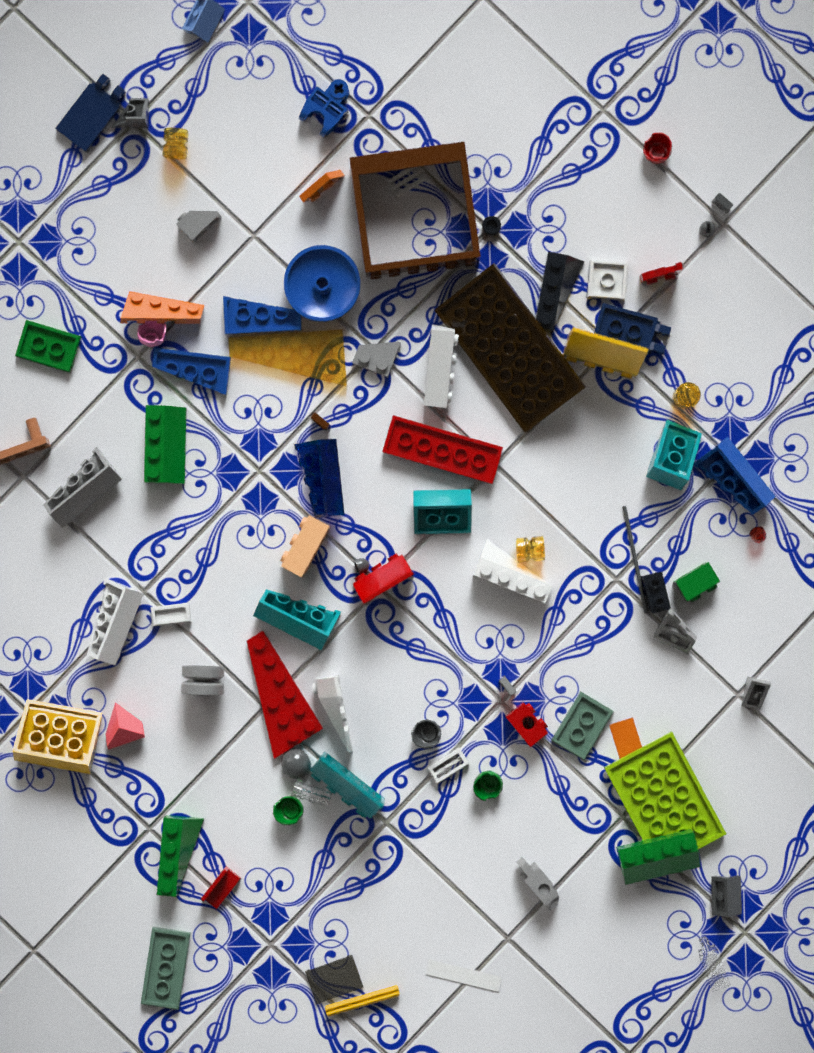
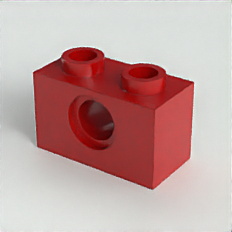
[505,702,548,747]

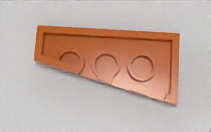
[120,291,204,324]

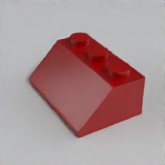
[353,553,414,604]

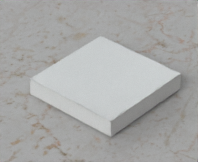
[587,259,628,301]

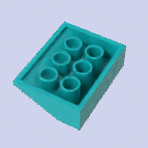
[310,751,385,818]

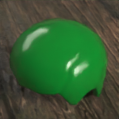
[473,770,503,801]
[273,796,304,826]

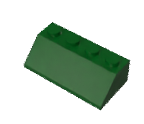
[144,405,187,484]
[616,829,700,885]

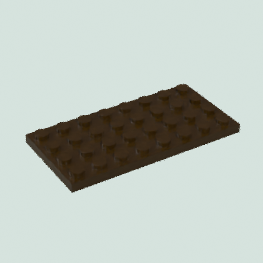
[434,263,586,433]

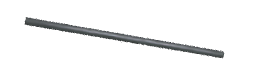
[622,506,648,613]

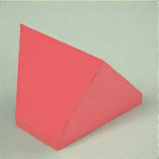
[105,702,145,750]

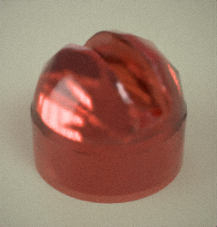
[749,526,766,543]

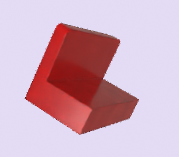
[200,866,241,909]

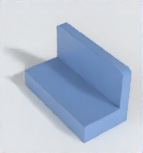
[182,0,225,42]

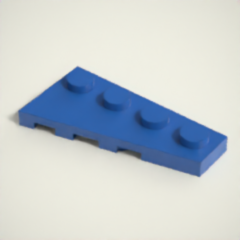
[223,296,302,335]
[152,348,231,395]

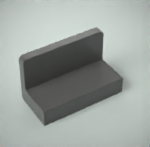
[711,875,742,917]

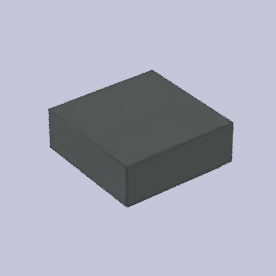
[712,193,733,213]

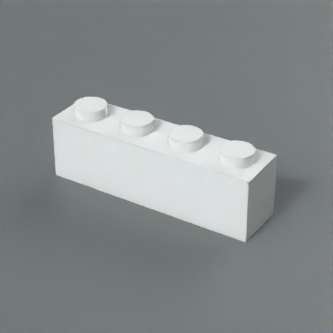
[424,325,458,408]
[473,540,552,603]
[87,578,144,665]

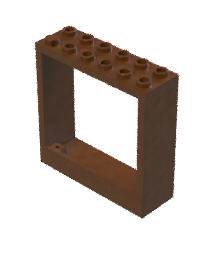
[349,141,481,280]

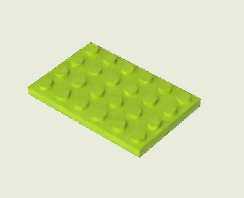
[604,731,727,849]

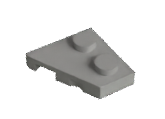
[352,342,401,377]
[654,609,697,654]

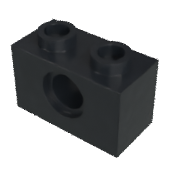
[641,572,671,614]

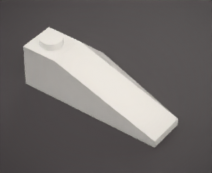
[313,675,353,752]

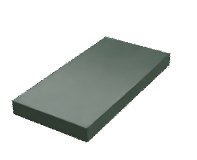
[141,927,191,1010]

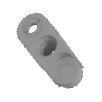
[516,857,559,911]

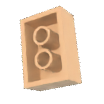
[280,515,331,577]

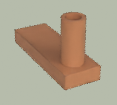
[0,418,51,465]

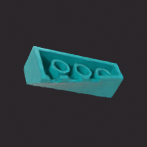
[253,589,341,651]

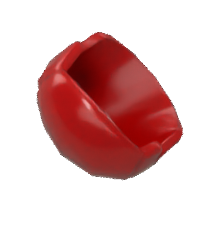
[643,133,672,164]

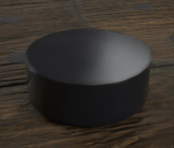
[482,216,501,236]

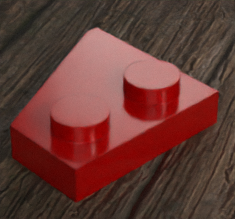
[639,262,683,285]

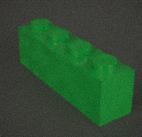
[157,815,204,897]

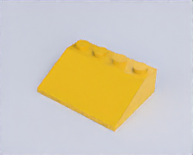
[562,327,648,379]
[12,699,102,774]

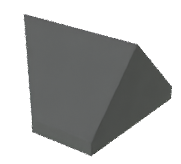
[111,98,149,128]

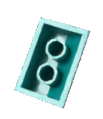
[413,489,472,534]

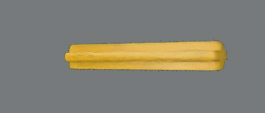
[325,985,400,1016]

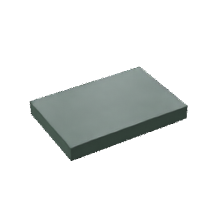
[551,691,614,760]

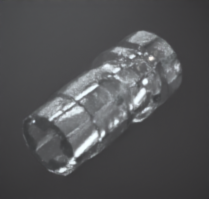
[290,779,332,807]

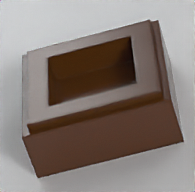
[311,412,330,431]

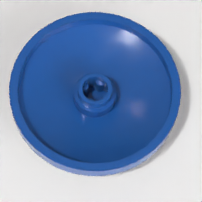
[284,245,361,322]

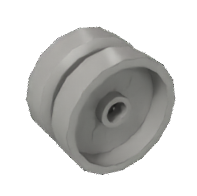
[181,665,224,696]

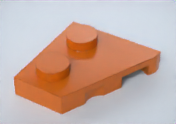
[299,170,345,202]

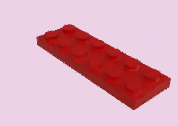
[382,415,503,484]

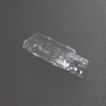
[698,936,731,992]

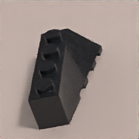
[535,251,584,333]

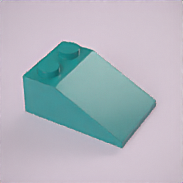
[646,420,702,490]

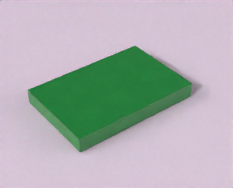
[15,320,82,373]

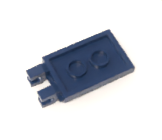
[55,74,126,153]
[594,303,671,356]

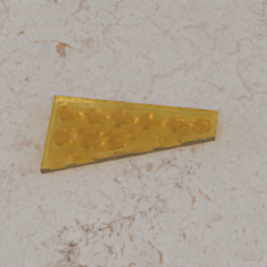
[228,329,347,387]

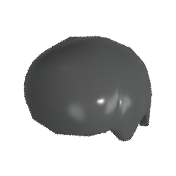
[411,719,442,749]
[281,749,311,780]

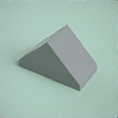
[742,676,771,710]

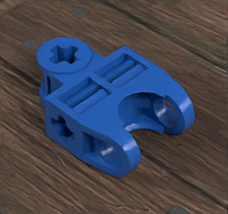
[299,79,349,138]

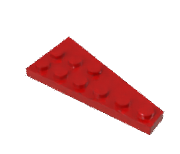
[247,630,323,759]

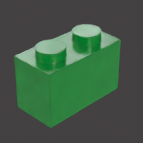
[673,562,720,603]

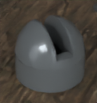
[699,221,715,237]
[354,558,369,575]

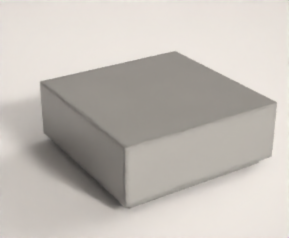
[499,676,517,696]

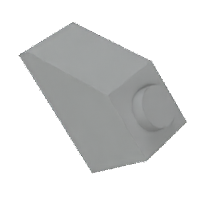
[176,211,221,243]

